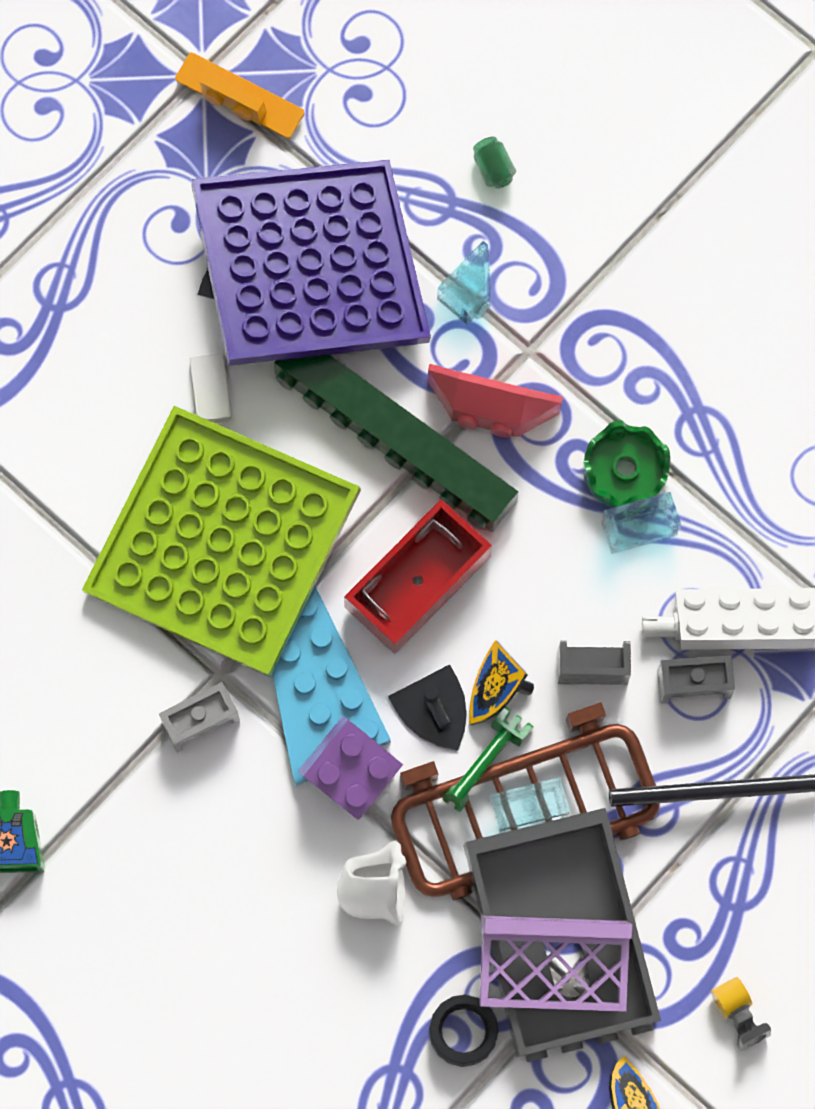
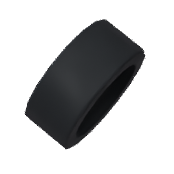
[429,994,499,1067]

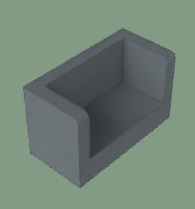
[558,640,631,685]
[657,655,735,704]

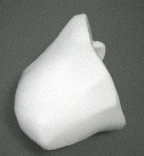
[337,841,407,925]

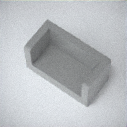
[158,682,240,753]

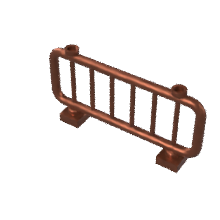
[391,702,660,901]

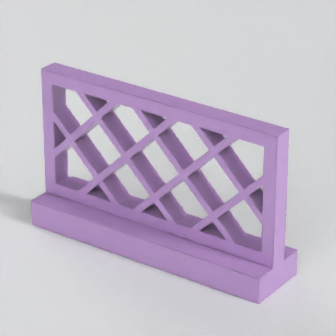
[479,916,632,1011]

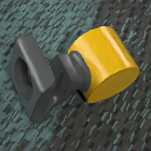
[711,976,772,1051]

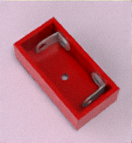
[344,499,492,654]

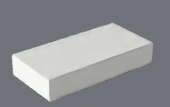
[189,353,232,423]

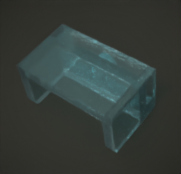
[601,492,681,554]
[489,777,570,834]

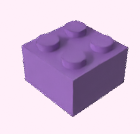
[298,716,404,820]

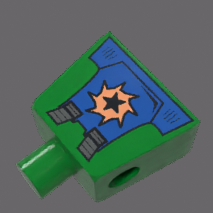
[0,790,45,873]

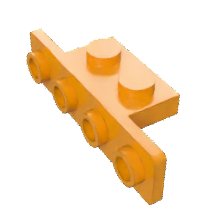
[175,52,305,139]

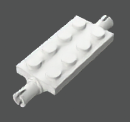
[641,588,815,650]

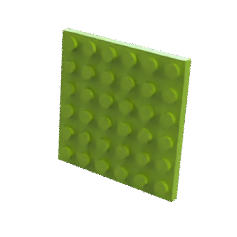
[82,406,361,677]

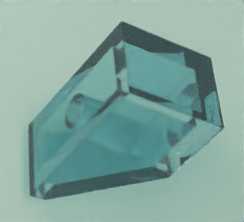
[437,241,491,325]

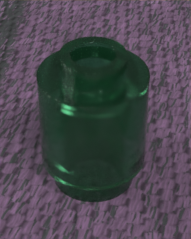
[473,136,517,189]

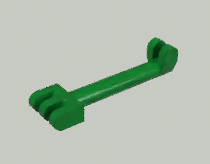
[442,706,534,813]

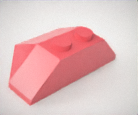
[427,364,563,438]

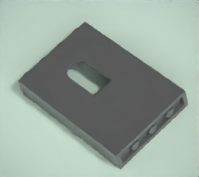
[463,808,661,1062]

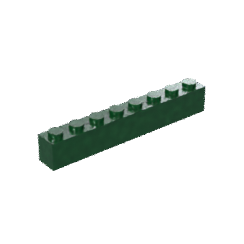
[274,354,519,533]

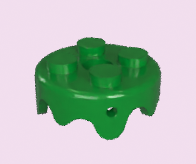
[583,420,671,510]

